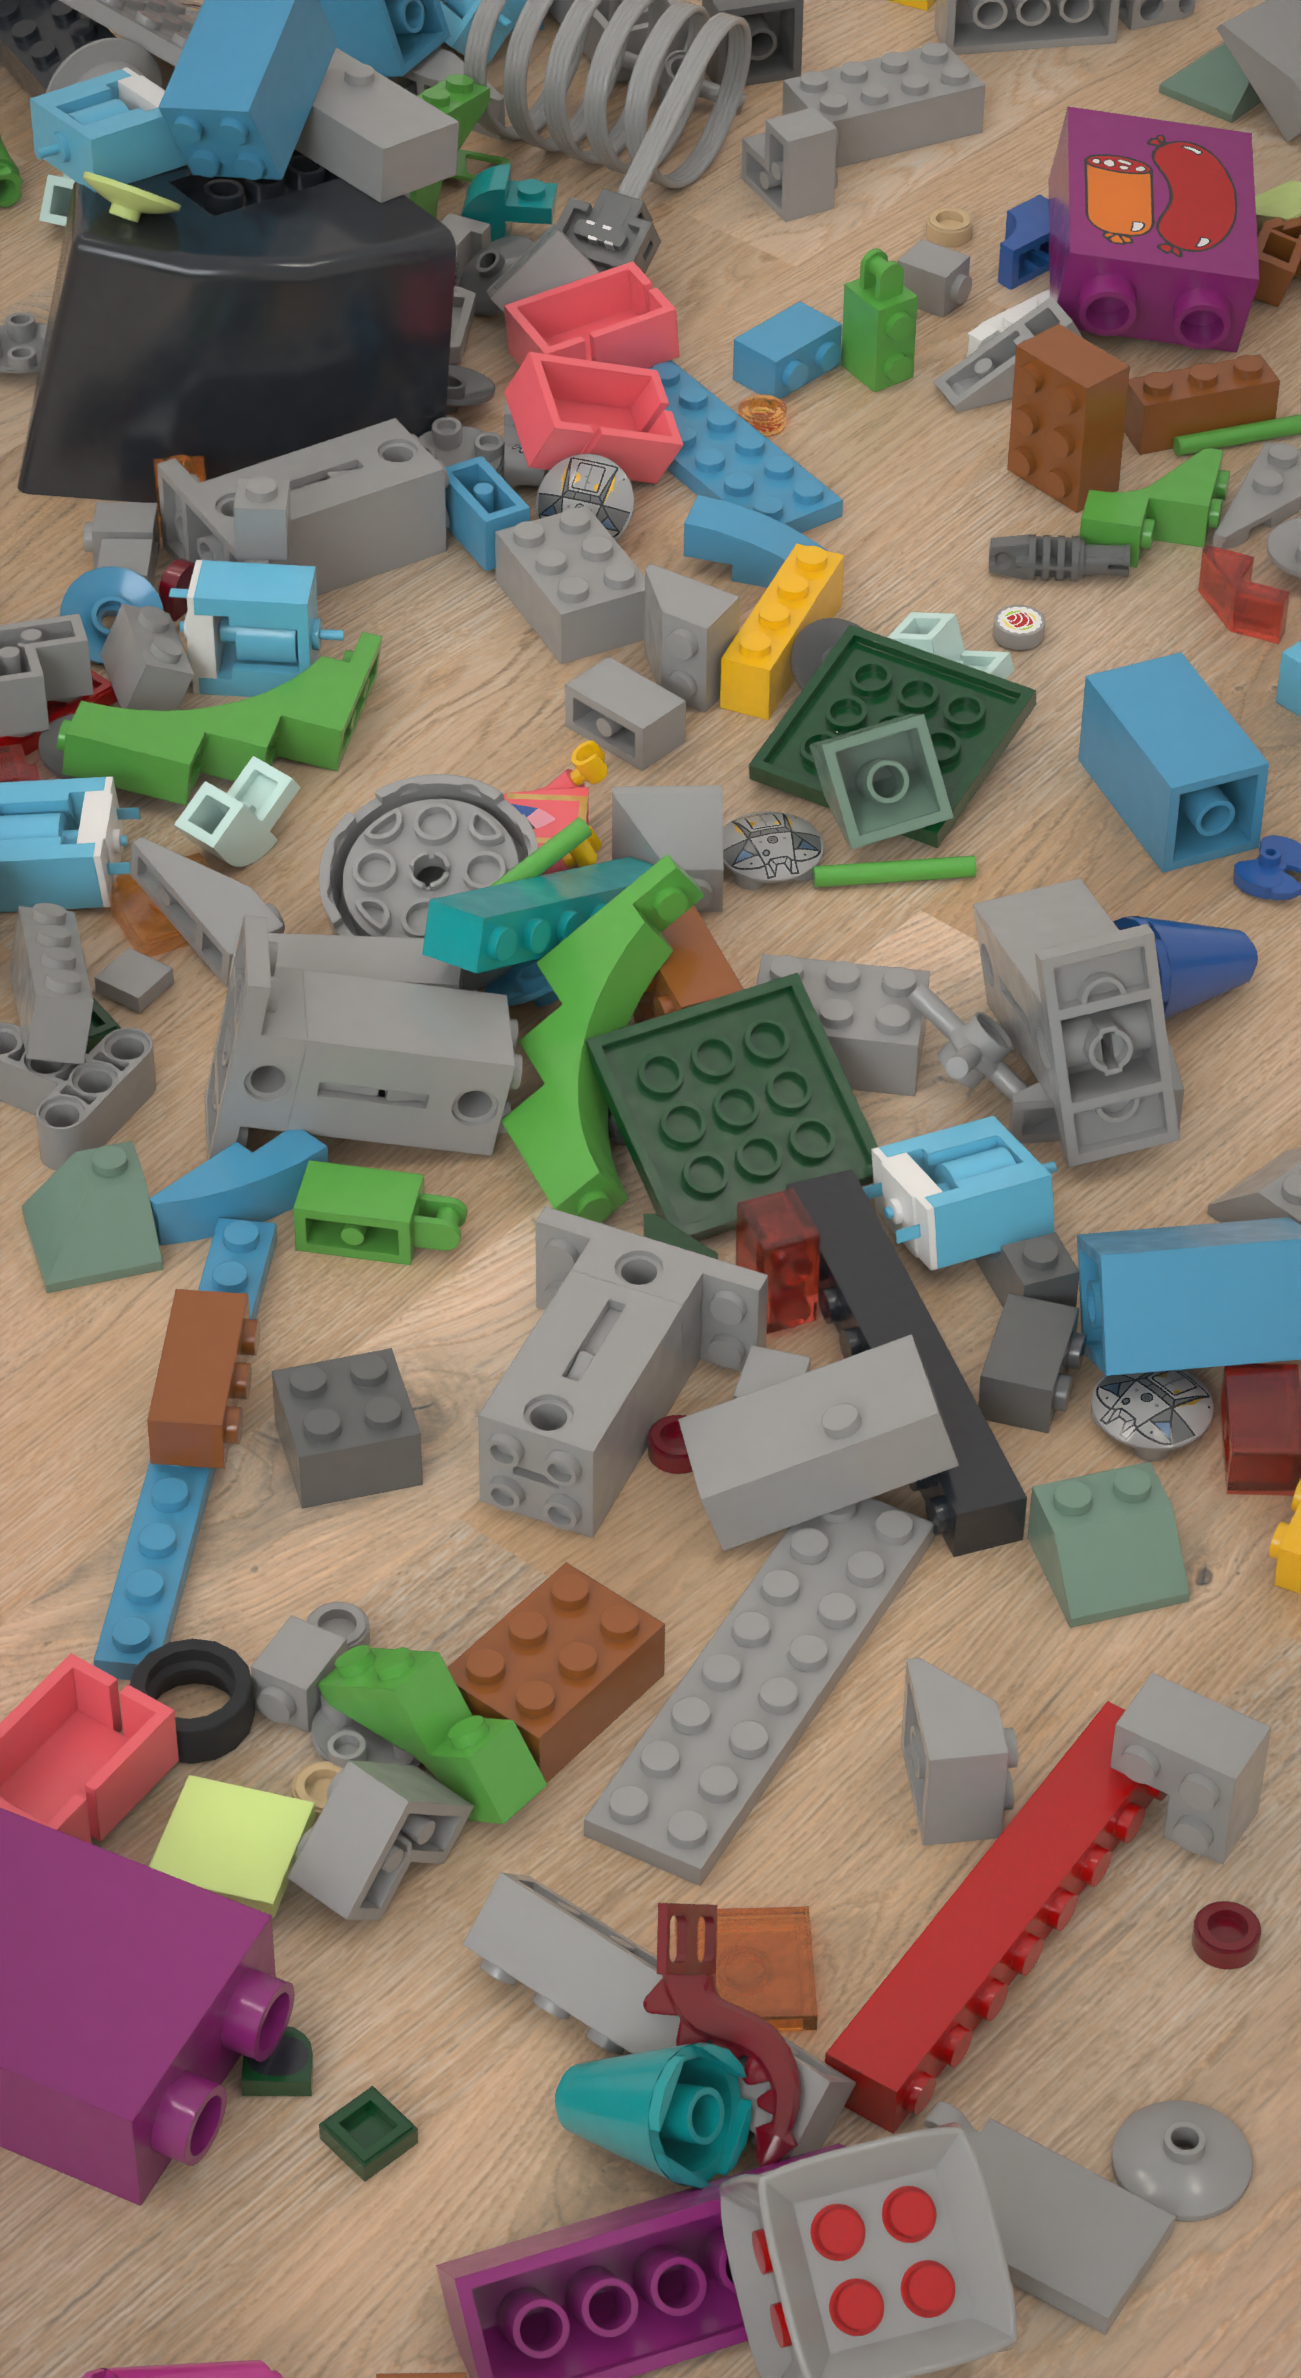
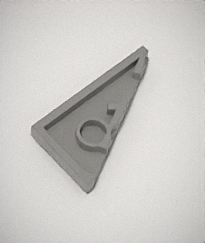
[1212,441,1301,553]

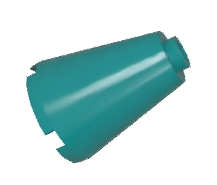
[555,2042,752,2188]

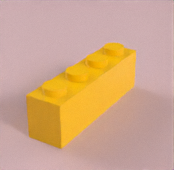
[720,544,844,721]

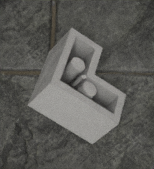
[741,107,840,222]
[0,614,93,737]
[1110,1673,1271,1865]
[287,1760,474,1921]

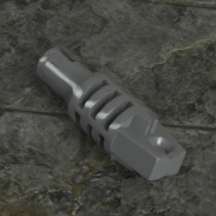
[989,534,1130,582]

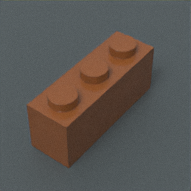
[1124,354,1280,455]
[147,1289,260,1469]

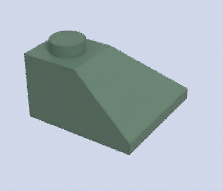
[1159,42,1262,123]
[22,1141,163,1293]

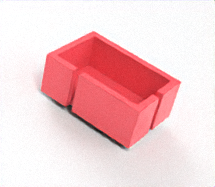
[504,261,680,369]
[504,352,683,484]
[0,1653,179,1844]

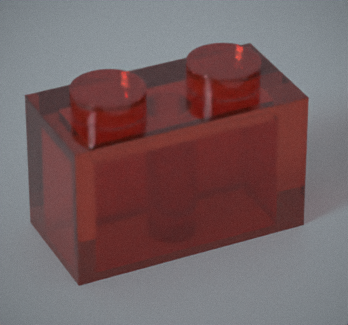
[735,1188,821,1334]
[1219,1363,1301,1496]

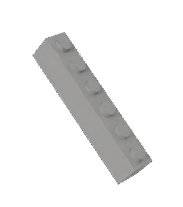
[463,1873,856,2160]

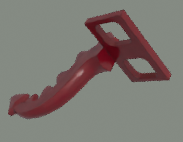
[643,1903,802,2167]

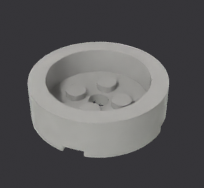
[319,774,546,991]

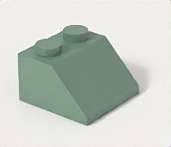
[810,714,954,849]
[1027,1461,1190,1628]

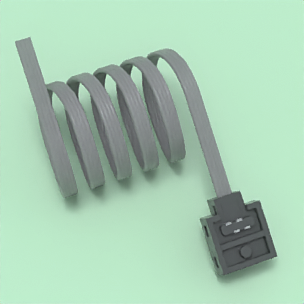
[464,0,752,274]

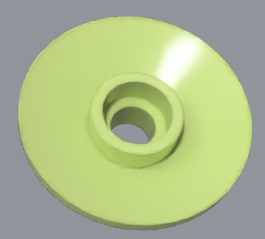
[82,171,181,223]

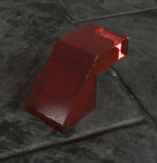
[1198,545,1290,644]

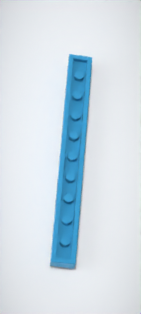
[94,1218,277,1680]

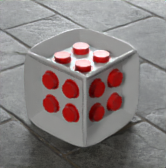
[719,2122,1018,2378]

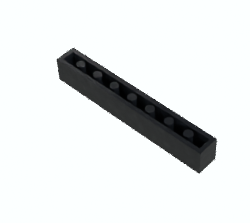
[778,1169,1027,1557]

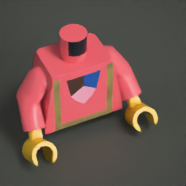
[504,740,608,874]

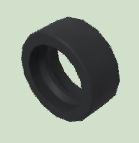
[129,1638,255,1764]

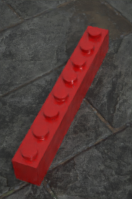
[825,1701,1168,2134]

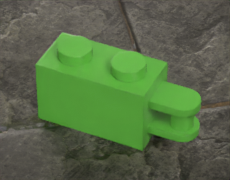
[841,248,918,393]
[293,1160,468,1265]

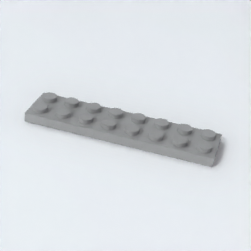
[584,1498,935,1886]

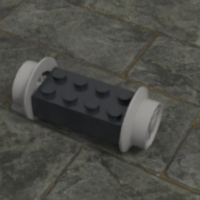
[0,0,162,98]

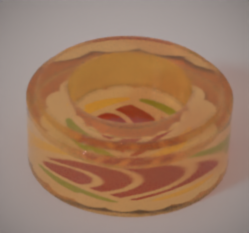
[738,394,787,437]

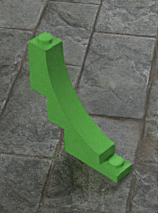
[57,632,382,805]
[501,854,705,1223]

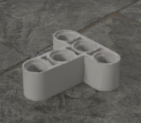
[0,1022,156,1171]

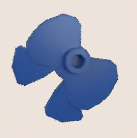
[1233,835,1301,900]

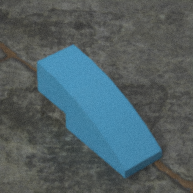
[684,495,828,588]
[149,1129,328,1246]

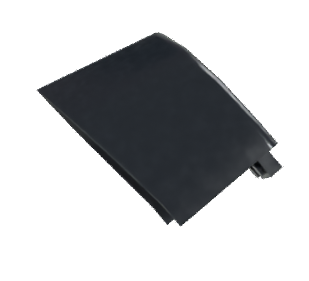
[17,149,456,504]

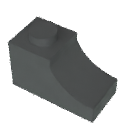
[975,1232,1079,1308]

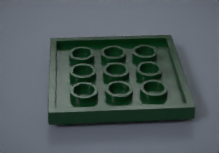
[749,625,1036,848]
[586,972,878,1241]

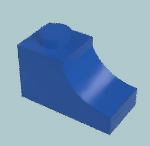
[998,194,1050,290]

